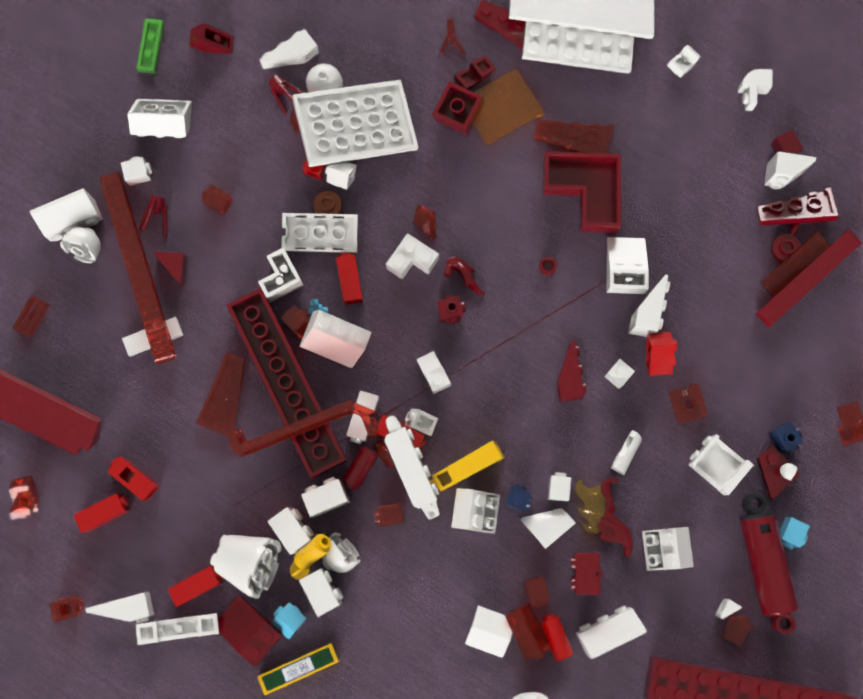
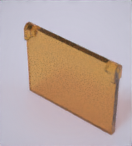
[474,69,545,146]

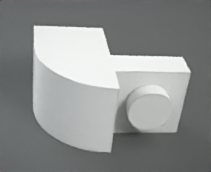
[738,69,772,111]

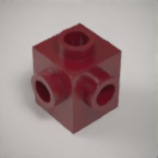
[437,295,466,324]

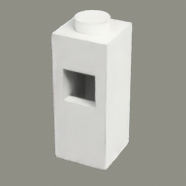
[347,391,380,444]

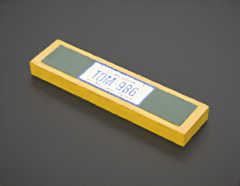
[257,643,339,695]

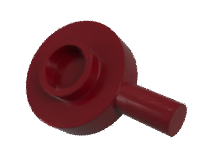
[771,223,801,263]

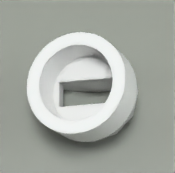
[780,463,798,480]

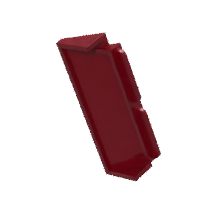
[0,369,102,455]

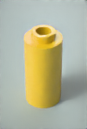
[294,534,332,570]

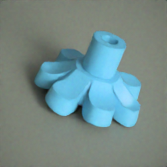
[308,299,328,316]

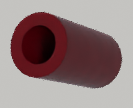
[342,446,378,491]

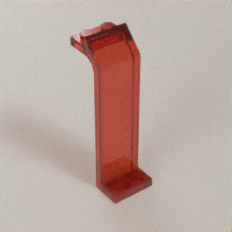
[225,400,380,458]

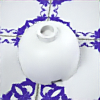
[306,64,343,92]
[60,227,101,263]
[322,532,360,573]

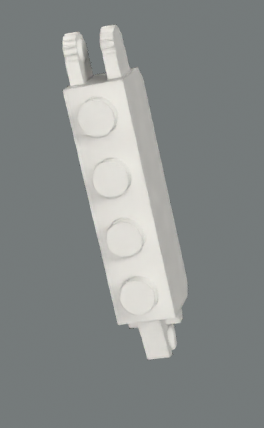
[384,415,440,520]

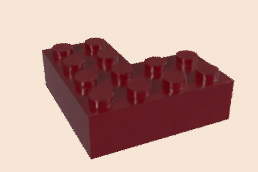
[543,152,621,233]

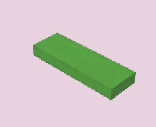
[136,18,165,74]

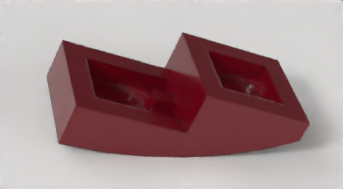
[454,55,496,90]

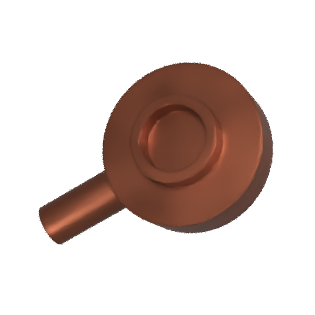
[314,191,342,218]

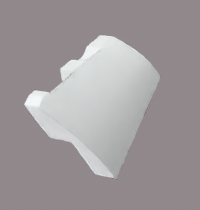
[520,508,576,549]

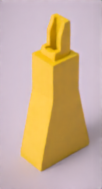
[430,441,505,492]

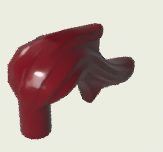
[443,257,486,296]

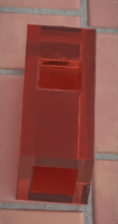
[505,603,550,661]

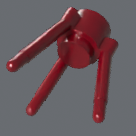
[268,75,303,114]
[138,195,168,239]

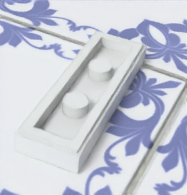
[122,317,183,357]

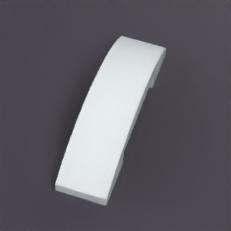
[136,613,219,645]

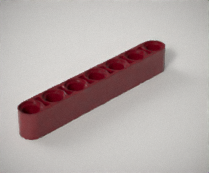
[755,229,862,328]

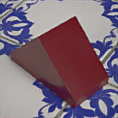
[154,252,188,286]

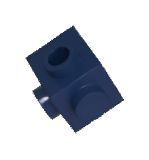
[769,421,803,453]
[504,484,532,512]

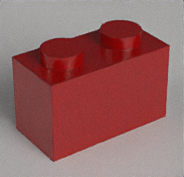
[645,332,677,376]

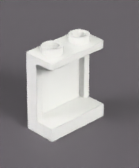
[688,434,754,495]

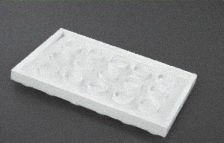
[292,80,418,167]

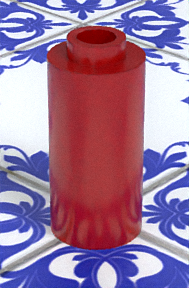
[540,613,574,661]

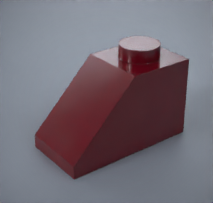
[189,23,234,54]

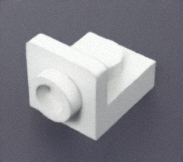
[405,409,438,436]

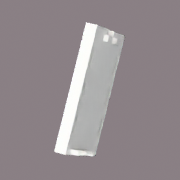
[282,213,358,253]

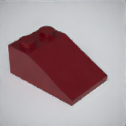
[218,595,283,668]

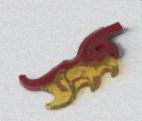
[575,478,634,557]

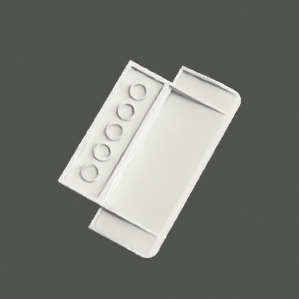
[509,0,654,74]

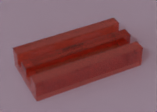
[12,295,50,338]

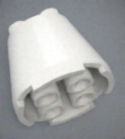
[211,535,281,599]

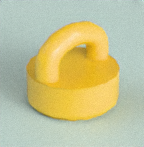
[290,562,310,580]

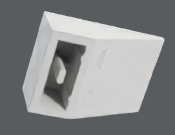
[606,237,649,294]
[628,274,670,337]

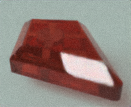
[413,205,437,240]

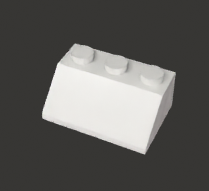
[128,99,192,138]
[30,188,103,241]
[299,310,371,368]
[576,606,647,659]

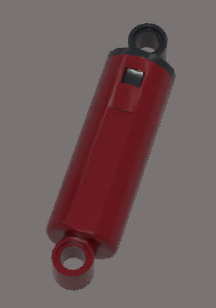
[739,493,798,634]

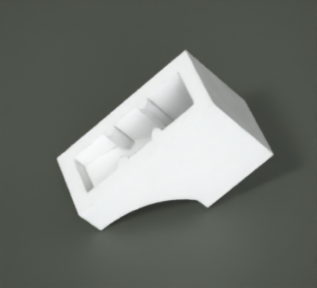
[417,351,451,394]

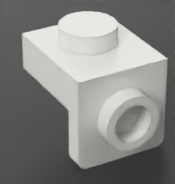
[667,45,700,78]

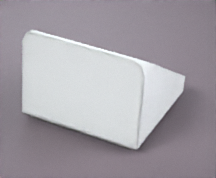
[715,598,742,619]

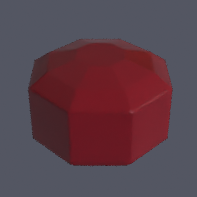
[538,256,558,276]

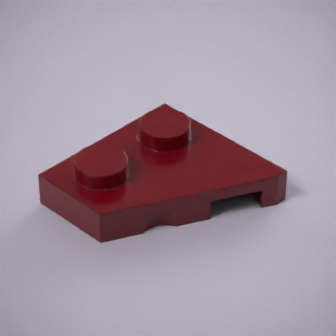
[757,445,800,499]

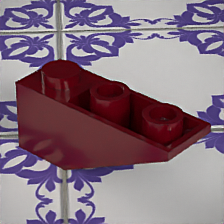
[556,340,587,403]

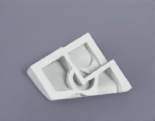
[611,430,642,475]

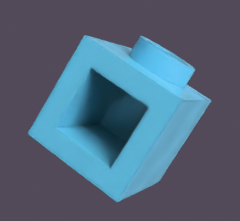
[780,517,810,549]
[271,603,307,639]

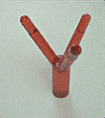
[439,19,466,55]

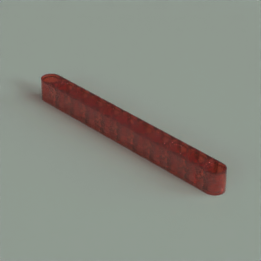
[100,171,177,365]

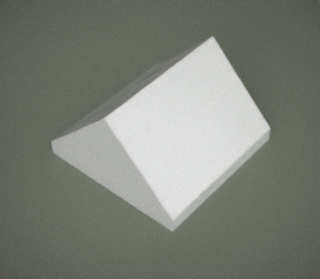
[465,605,516,658]

